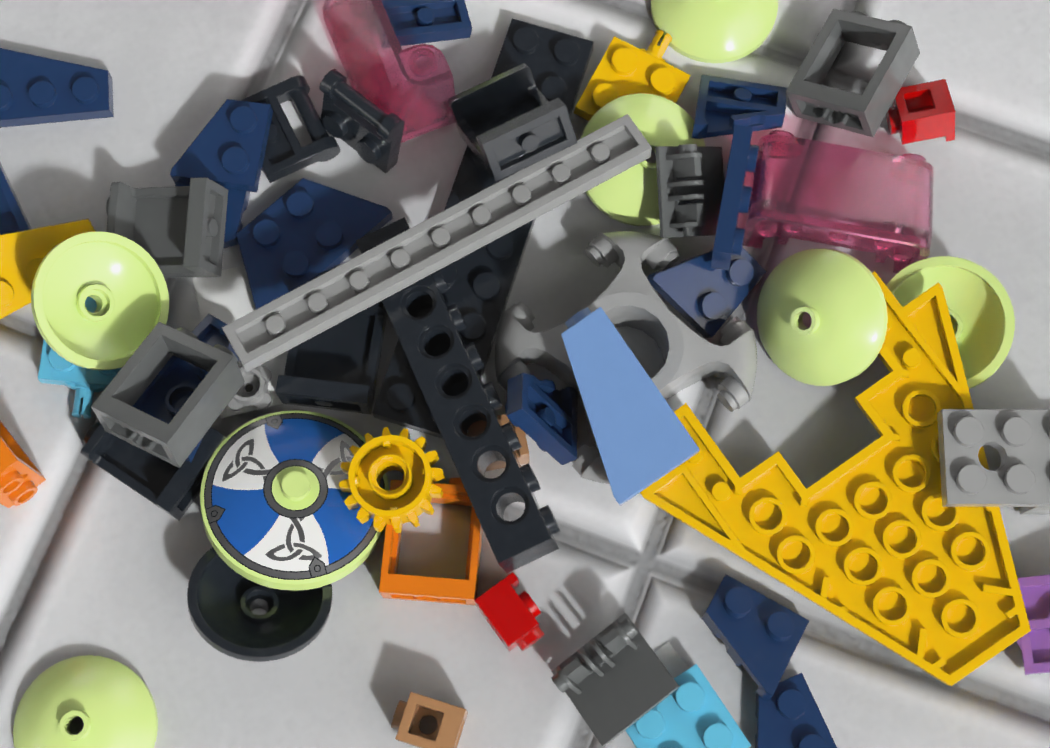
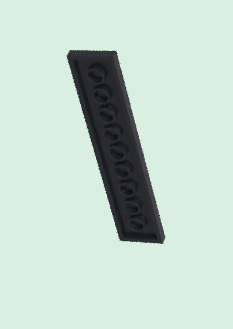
[372,18,594,439]

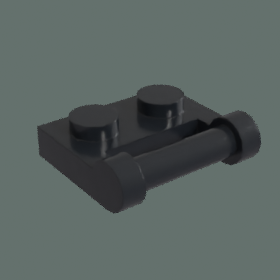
[319,69,405,173]
[240,75,341,183]

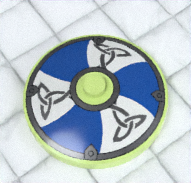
[200,410,389,591]

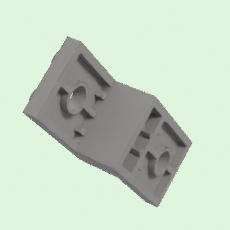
[937,409,1050,514]

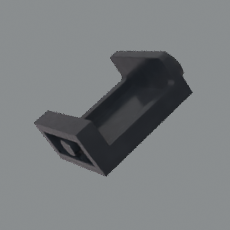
[448,64,578,182]
[275,288,387,415]
[80,422,226,521]

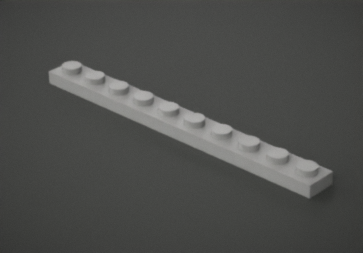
[222,114,652,373]

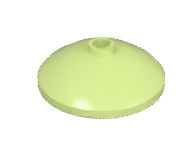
[650,0,778,63]
[580,93,705,226]
[31,231,169,370]
[757,248,888,386]
[886,256,1015,389]
[13,655,158,748]

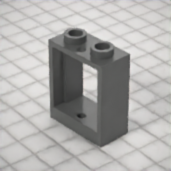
[786,9,920,137]
[91,322,245,468]

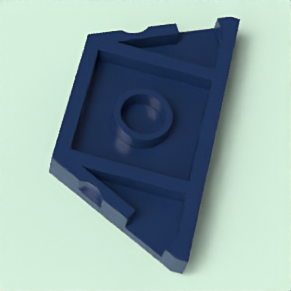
[236,178,393,309]

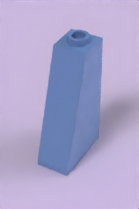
[561,307,700,506]

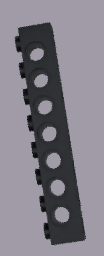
[356,217,561,573]

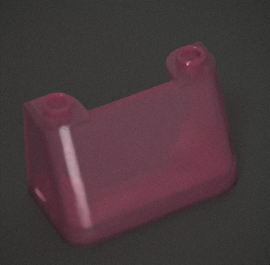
[322,0,455,143]
[742,130,934,273]

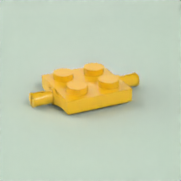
[574,30,691,121]

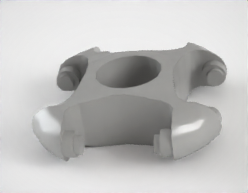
[495,231,757,484]

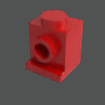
[886,79,955,145]
[474,572,545,652]

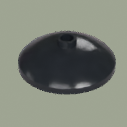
[187,547,332,662]

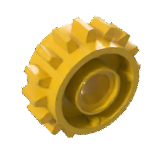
[339,427,445,533]

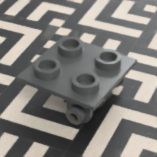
[655,144,724,238]
[551,613,680,747]

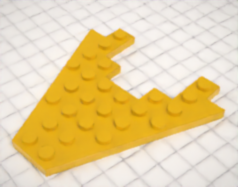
[640,271,1031,686]

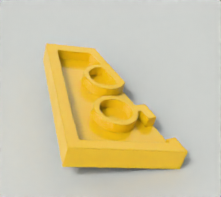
[0,218,97,319]

